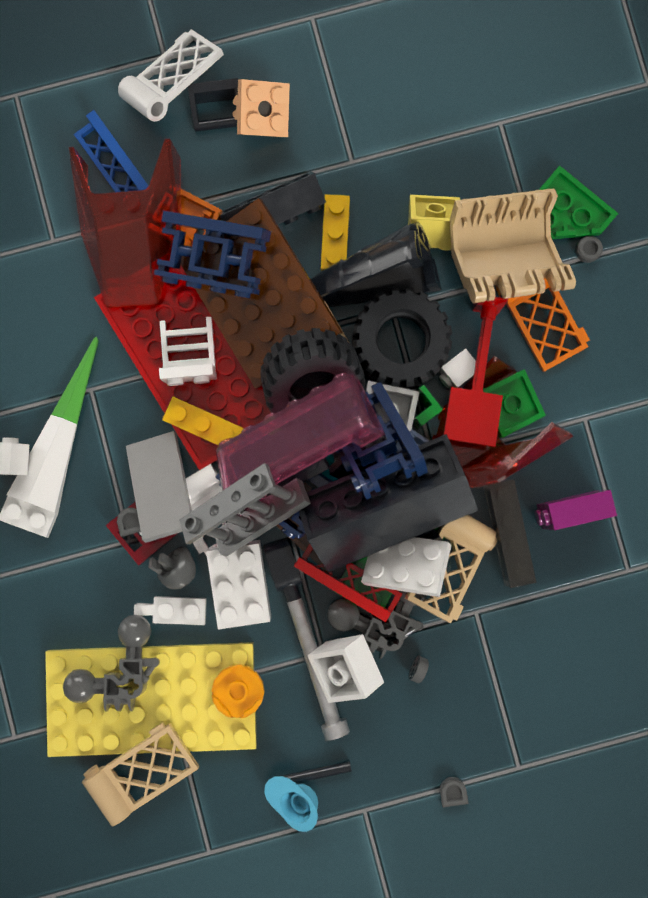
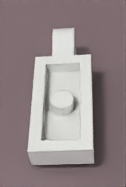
[134,596,207,625]

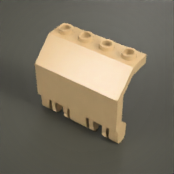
[450,188,576,303]

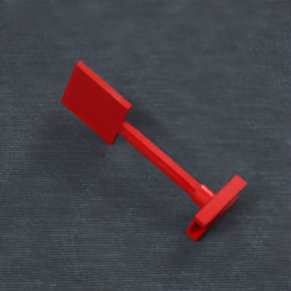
[443,295,508,447]

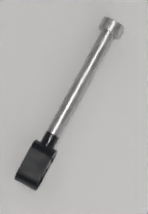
[263,537,350,741]

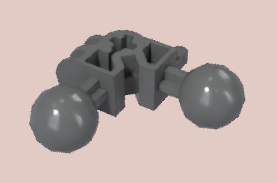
[327,591,428,659]
[63,614,160,712]

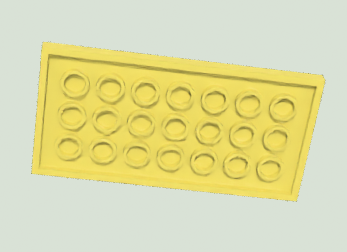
[46,642,257,757]

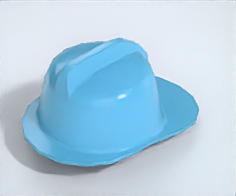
[264,776,318,832]

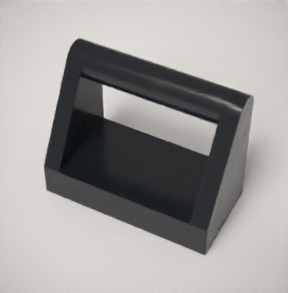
[188,78,238,132]

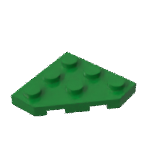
[539,165,618,239]

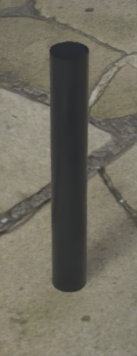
[282,761,352,784]

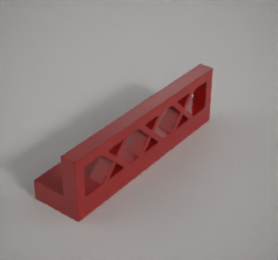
[294,544,403,622]

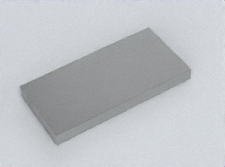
[126,431,192,543]

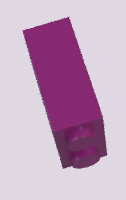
[535,490,617,530]

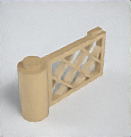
[405,515,497,623]
[82,722,199,826]

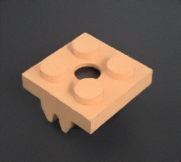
[233,79,290,137]

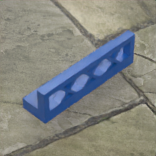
[74,110,157,216]

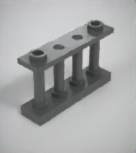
[179,463,311,557]

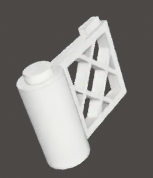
[186,464,241,556]

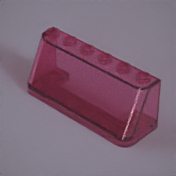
[216,373,385,511]

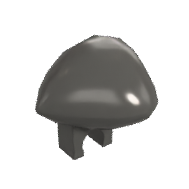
[148,546,196,589]

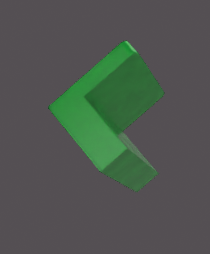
[413,385,443,430]

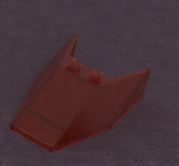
[69,139,182,308]

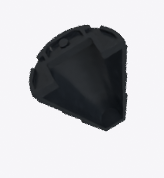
[310,222,442,307]

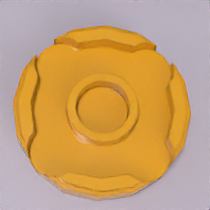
[212,664,265,718]

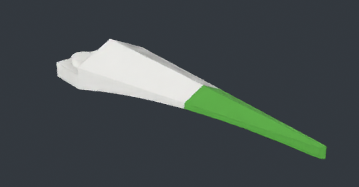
[0,337,99,538]

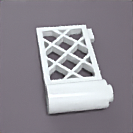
[118,29,224,122]

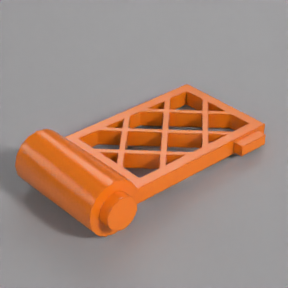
[495,278,590,372]

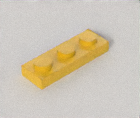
[321,194,350,271]
[162,397,244,452]

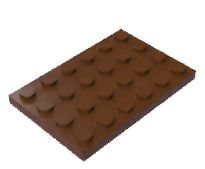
[181,198,343,389]

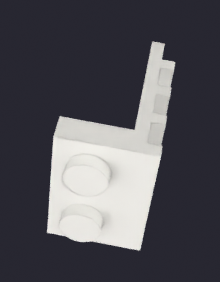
[159,317,217,386]

